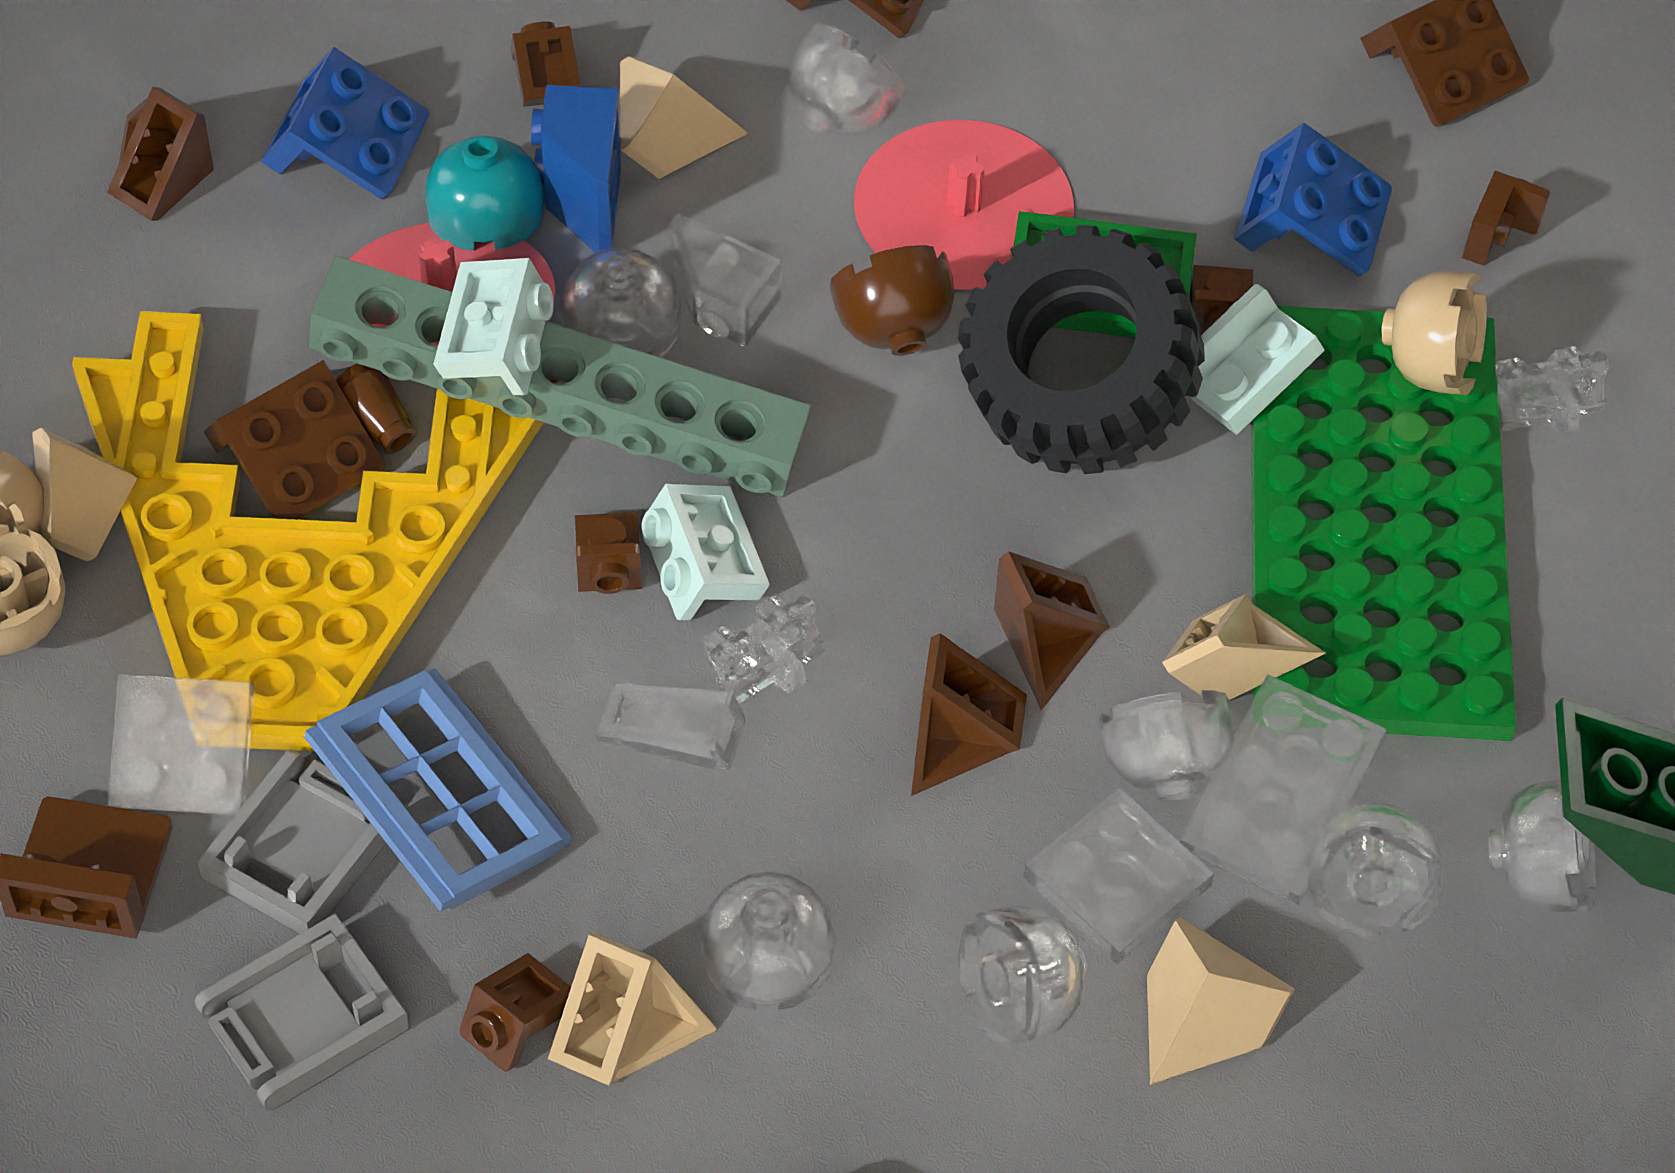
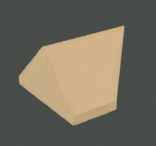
[620,56,749,179]
[32,427,138,562]
[1162,593,1326,706]
[1147,917,1295,1085]
[548,932,718,1086]

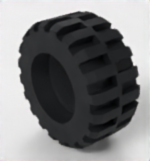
[958,225,1205,475]

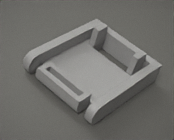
[197,749,386,934]
[194,914,409,1110]

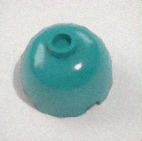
[425,136,545,250]

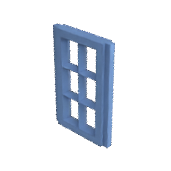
[304,668,572,912]

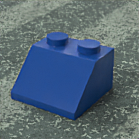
[531,85,621,258]

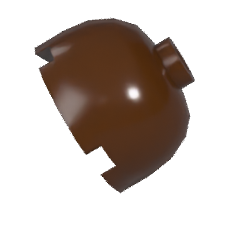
[830,245,955,356]

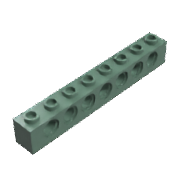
[309,255,811,498]

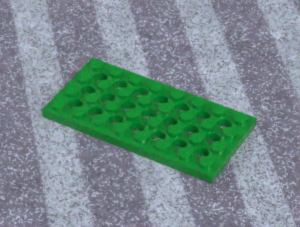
[1251,305,1516,741]

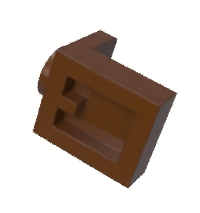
[510,21,581,107]
[1462,171,1550,266]
[1190,265,1253,335]
[575,512,642,594]
[459,953,571,1072]

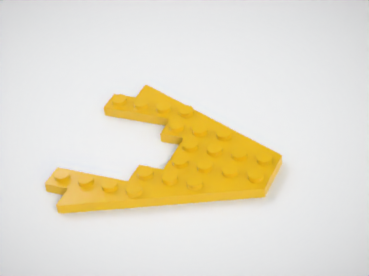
[72,311,558,751]

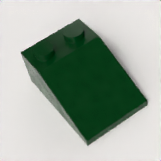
[1555,698,1675,895]

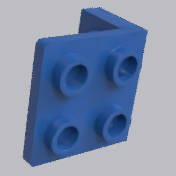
[261,46,430,199]
[1234,123,1392,276]

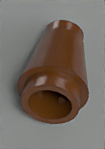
[336,363,416,454]

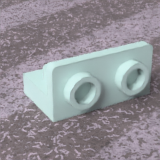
[433,258,553,395]
[1190,284,1325,435]
[641,484,770,620]

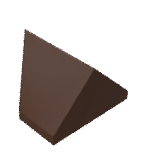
[107,87,214,221]
[994,551,1110,711]
[911,633,1027,796]

